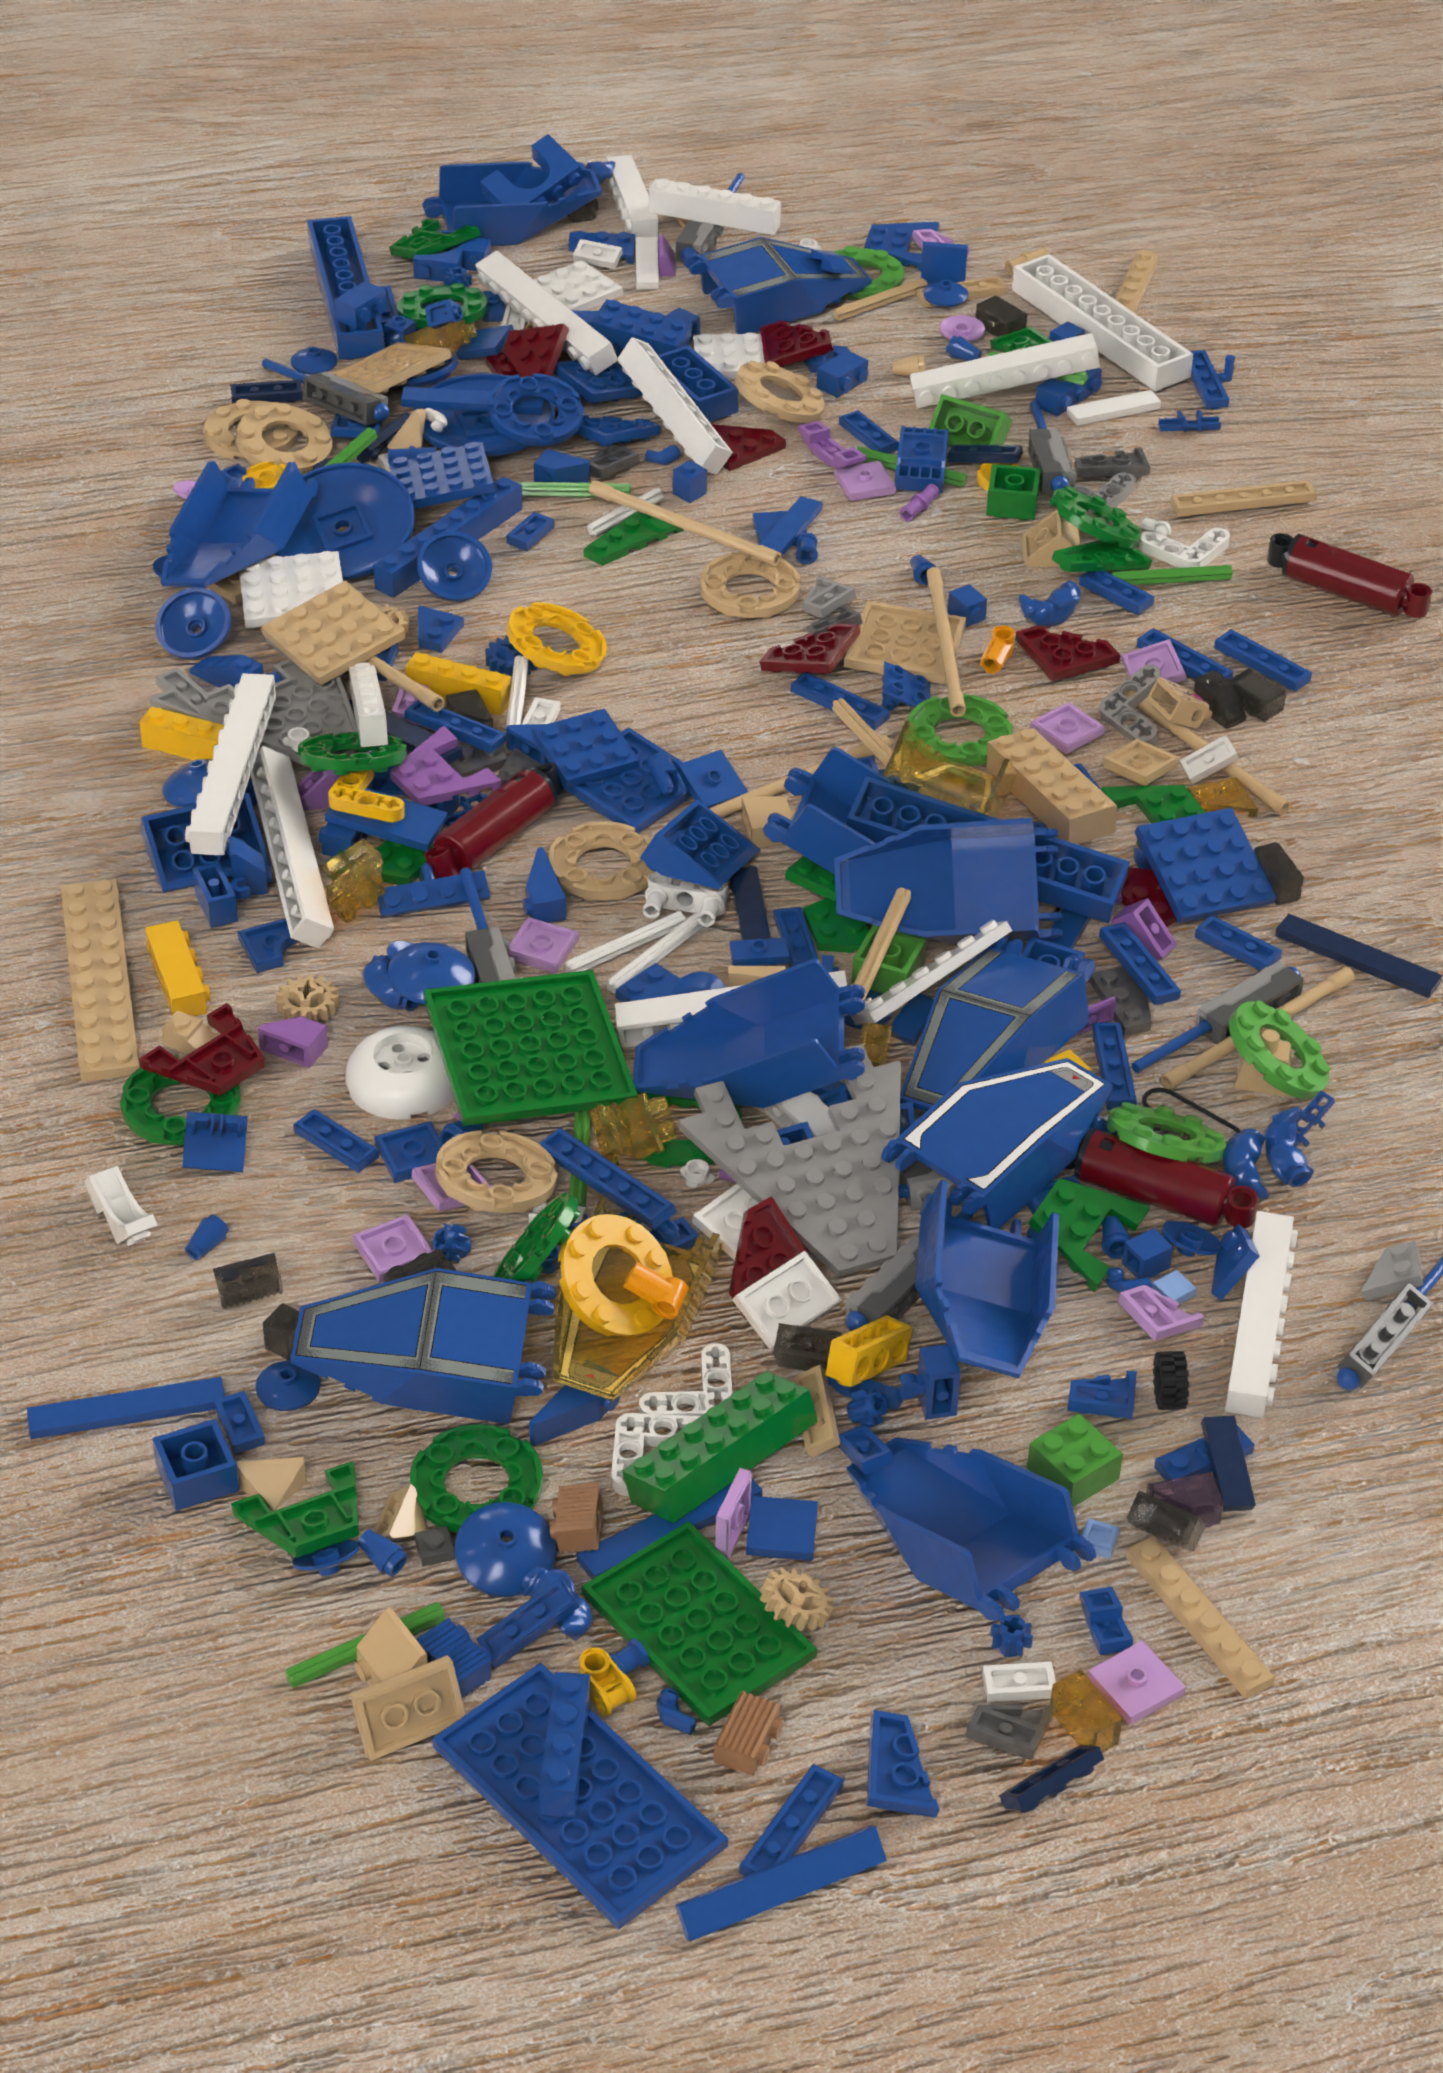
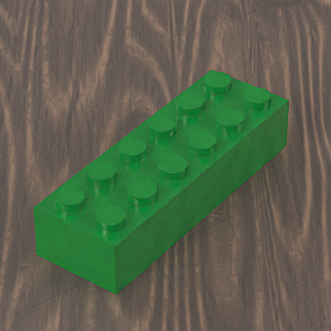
[622,1371,818,1524]

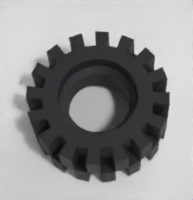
[1153,1351,1189,1410]

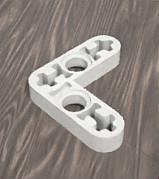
[1139,528,1230,568]
[639,1343,732,1417]
[611,1413,699,1496]

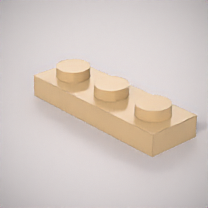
[792,1364,840,1458]

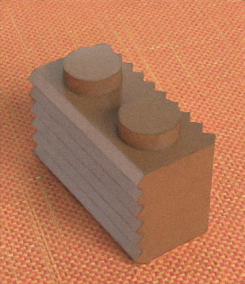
[550,1483,603,1554]
[714,1691,784,1776]

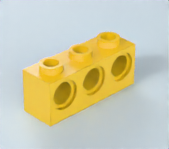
[825,1315,913,1387]

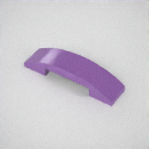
[798,420,866,468]

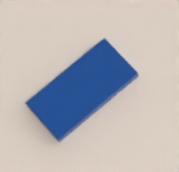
[325,783,448,852]

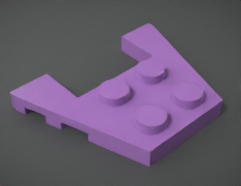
[389,726,501,806]

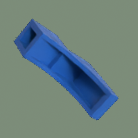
[413,237,491,282]

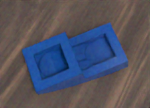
[810,249,852,274]
[888,993,934,1046]
[1080,1587,1133,1655]

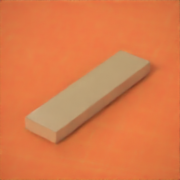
[916,276,1008,307]

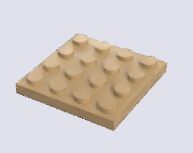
[332,342,452,394]
[261,580,405,686]
[844,601,966,684]

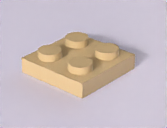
[1103,739,1179,786]

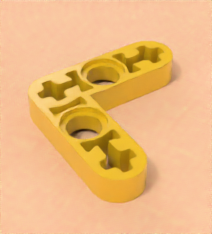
[328,770,405,822]

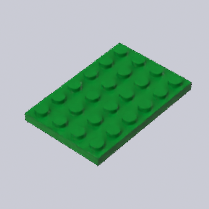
[582,1521,817,1727]

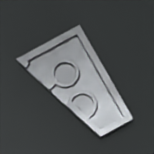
[1074,447,1150,479]
[1089,966,1152,1036]

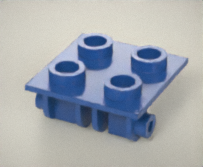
[882,661,930,711]
[182,1112,248,1173]

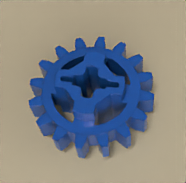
[485,635,538,676]

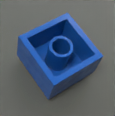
[152,1418,239,1511]

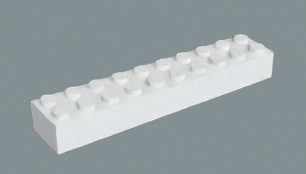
[1012,254,1193,391]

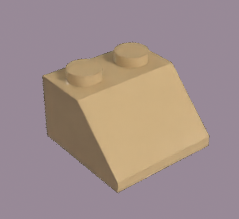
[1022,509,1080,567]
[354,1607,427,1686]

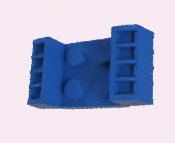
[895,426,949,493]

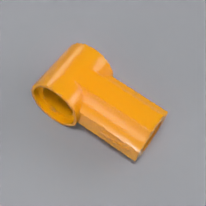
[980,625,1015,675]
[623,1262,690,1320]

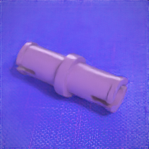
[900,484,940,522]

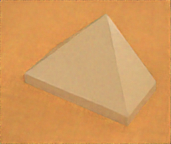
[387,408,426,449]
[237,1457,306,1511]
[374,1484,427,1542]

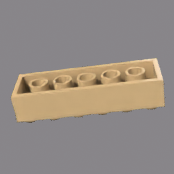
[987,728,1117,844]

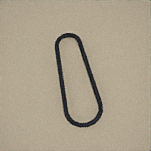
[1142,1088,1241,1143]

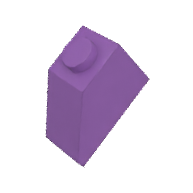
[297,770,340,811]
[1111,898,1177,960]
[258,1016,328,1068]

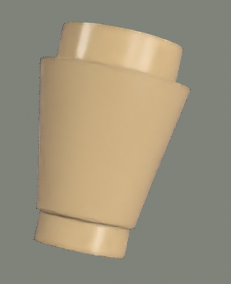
[892,354,926,376]

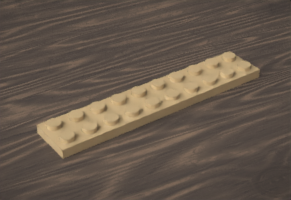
[60,879,140,1082]

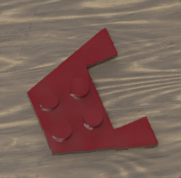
[139,1003,265,1096]

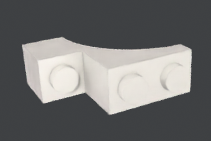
[84,1166,157,1247]

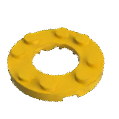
[506,602,607,676]
[558,1214,673,1339]

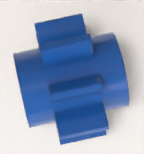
[444,267,472,287]
[432,1224,471,1263]
[847,1387,887,1427]
[990,1614,1033,1657]

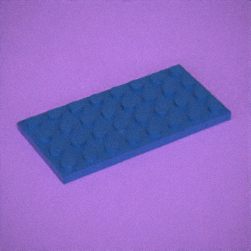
[432,1662,728,1930]

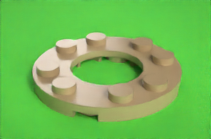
[735,361,825,423]
[204,399,300,459]
[236,403,333,472]
[700,552,800,619]
[548,821,655,901]
[435,1130,558,1213]

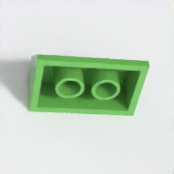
[929,394,1013,447]

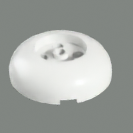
[345,1025,454,1120]

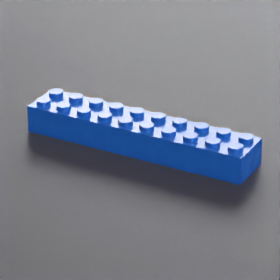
[307,216,384,360]
[847,776,1130,924]

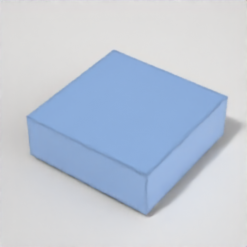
[1152,1270,1197,1305]
[1082,1518,1120,1559]

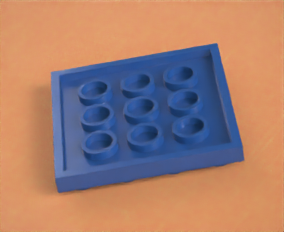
[388,442,495,509]
[561,727,692,833]
[1134,808,1277,923]

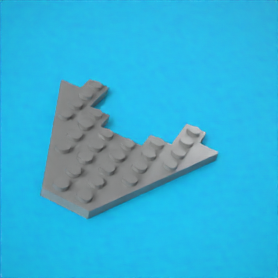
[149,637,361,768]
[678,1044,901,1277]

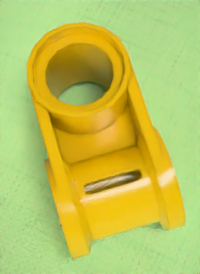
[579,1647,637,1717]

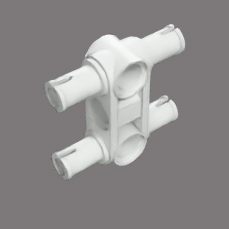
[643,872,731,927]

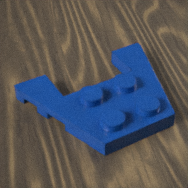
[864,222,940,272]

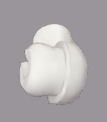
[425,408,447,432]
[1141,517,1171,536]

